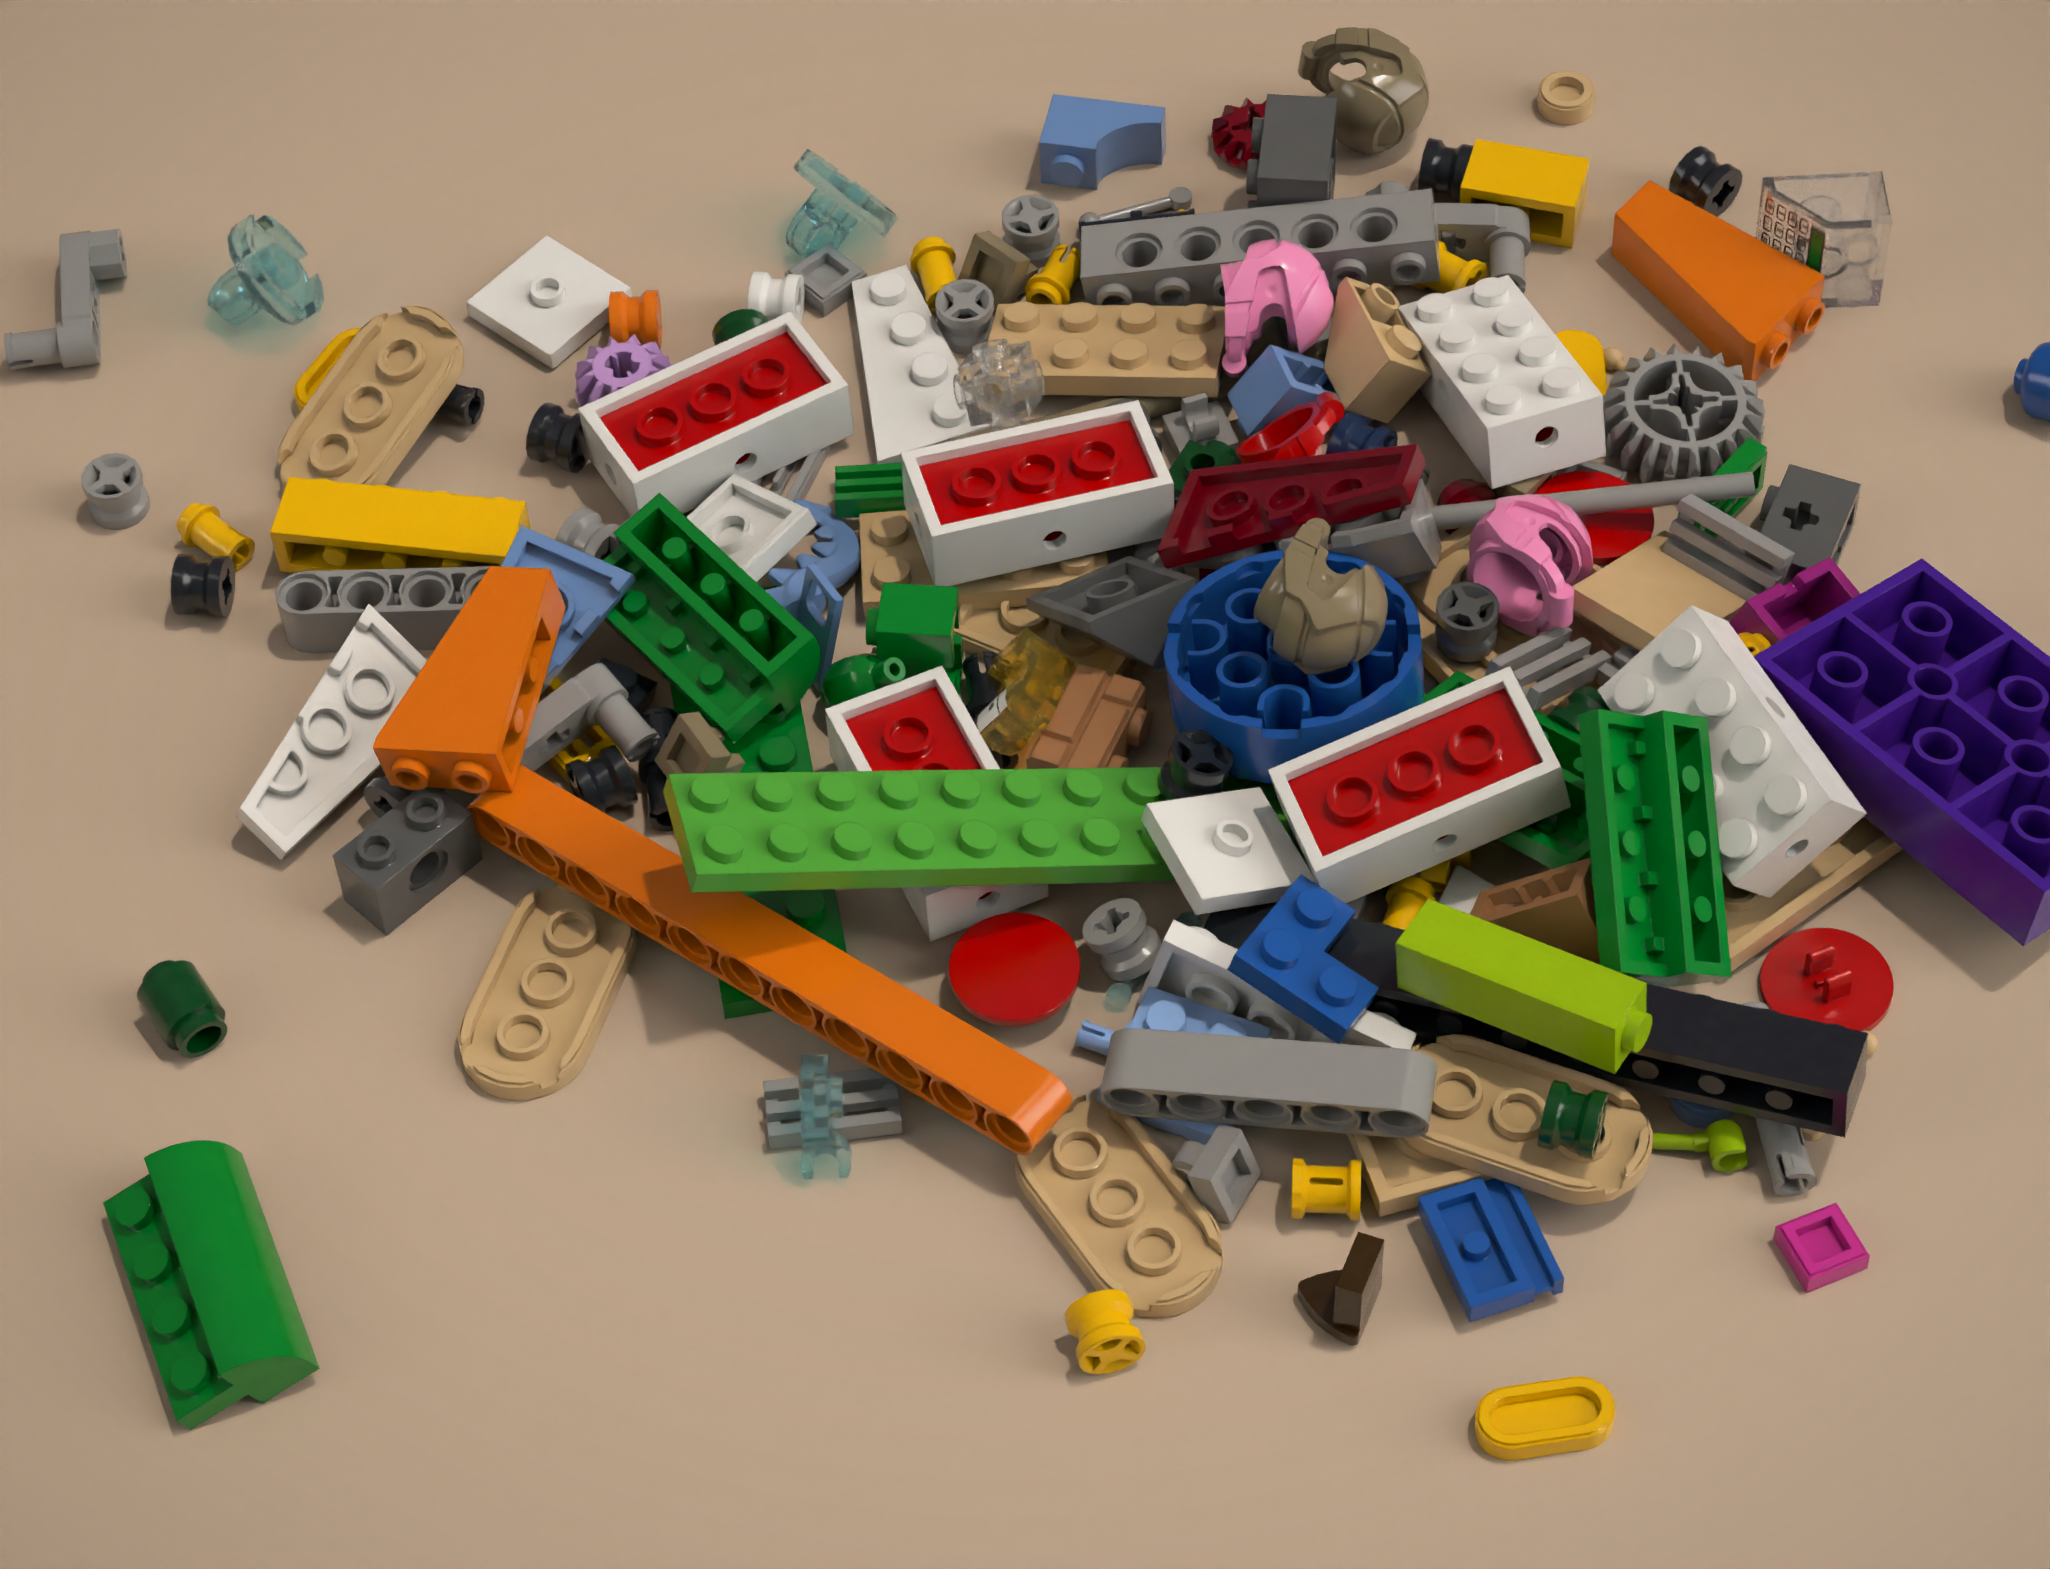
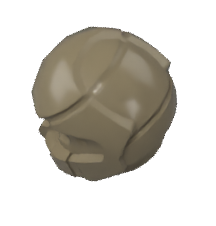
[1298,27,1429,154]
[1254,518,1388,674]

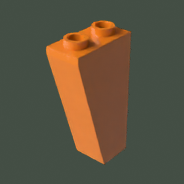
[1611,180,1825,381]
[373,566,566,793]

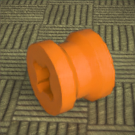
[609,290,662,348]

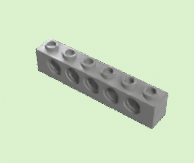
[1080,189,1441,306]

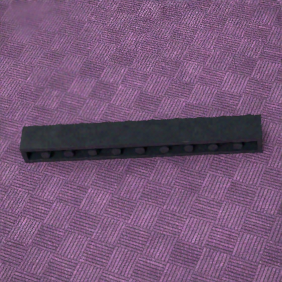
[1203,902,1868,1138]

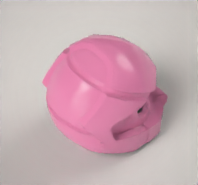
[1220,239,1334,378]
[1466,494,1594,637]

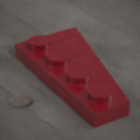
[1157,444,1426,569]

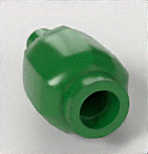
[820,653,906,708]

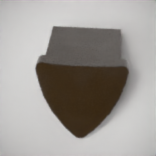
[1297,1232,1384,1345]

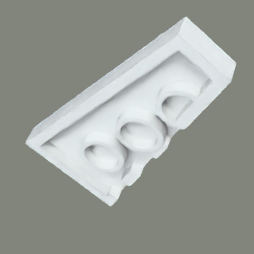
[852,265,990,464]
[236,604,427,860]
[1137,919,1417,1050]

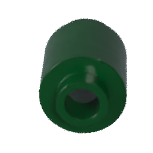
[137,960,227,1058]

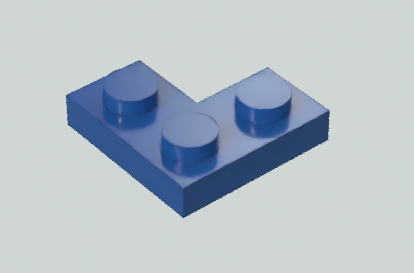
[1227,874,1379,1044]

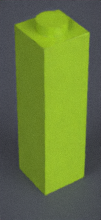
[1395,899,1653,1074]

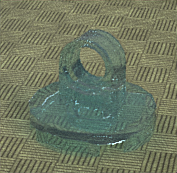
[786,149,898,259]
[207,214,324,326]

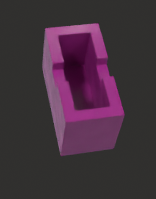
[1729,557,1860,652]

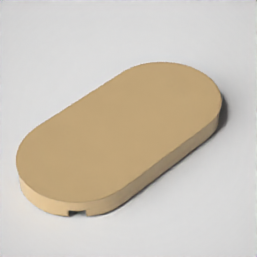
[277,305,464,487]
[457,881,638,1101]
[1402,1034,1653,1205]
[1014,1095,1223,1319]

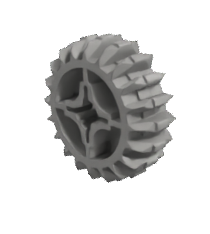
[1603,343,1765,483]

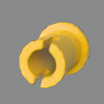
[910,237,956,313]
[1025,244,1081,305]
[177,503,255,572]
[1382,876,1436,930]

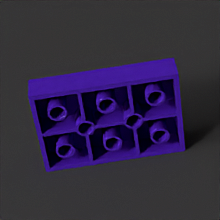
[1753,559,2050,947]

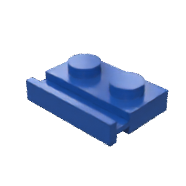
[1417,1177,1564,1322]

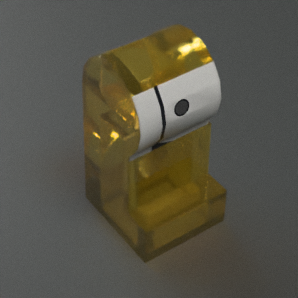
[977,627,1075,756]

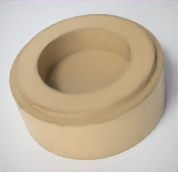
[1537,71,1595,125]

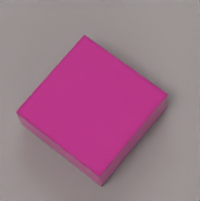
[1773,1203,1870,1293]

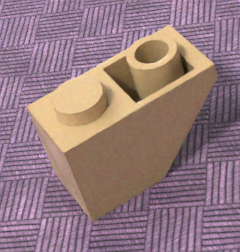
[1324,277,1432,423]

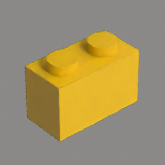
[1460,139,1590,248]

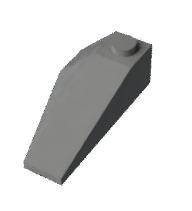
[1180,479,1442,584]

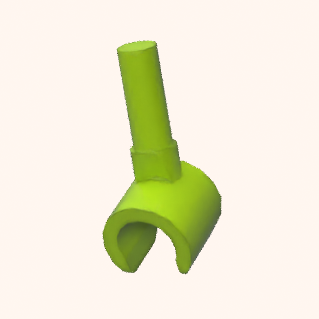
[1652,1119,1748,1172]

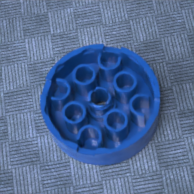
[1163,550,1424,783]

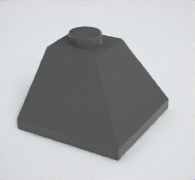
[1026,556,1196,671]

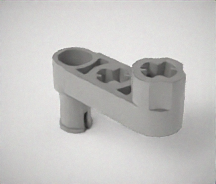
[1365,181,1531,293]
[4,229,127,371]
[478,663,660,794]

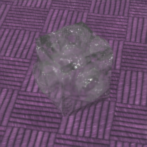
[953,339,1045,431]

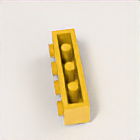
[270,477,531,573]

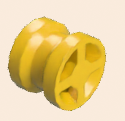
[1064,1289,1145,1375]

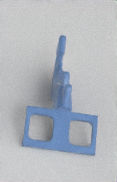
[765,500,861,691]

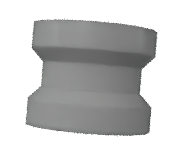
[1002,195,1060,268]
[935,279,994,354]
[81,453,150,530]
[555,508,619,561]
[1082,898,1162,981]

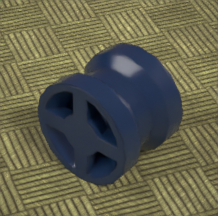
[1325,412,1398,454]

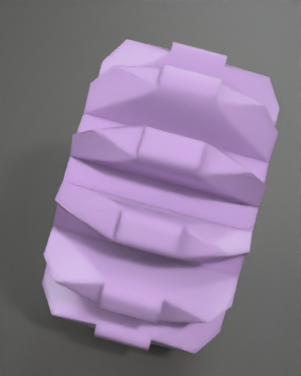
[575,334,672,407]

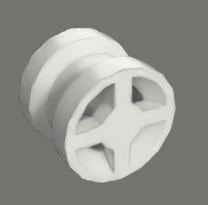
[747,271,805,324]

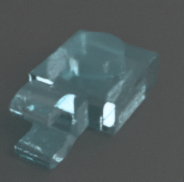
[798,1054,852,1179]

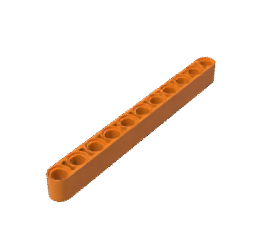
[466,765,1072,1155]

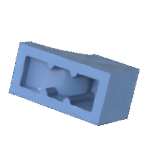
[1039,94,1166,190]
[1227,345,1372,438]

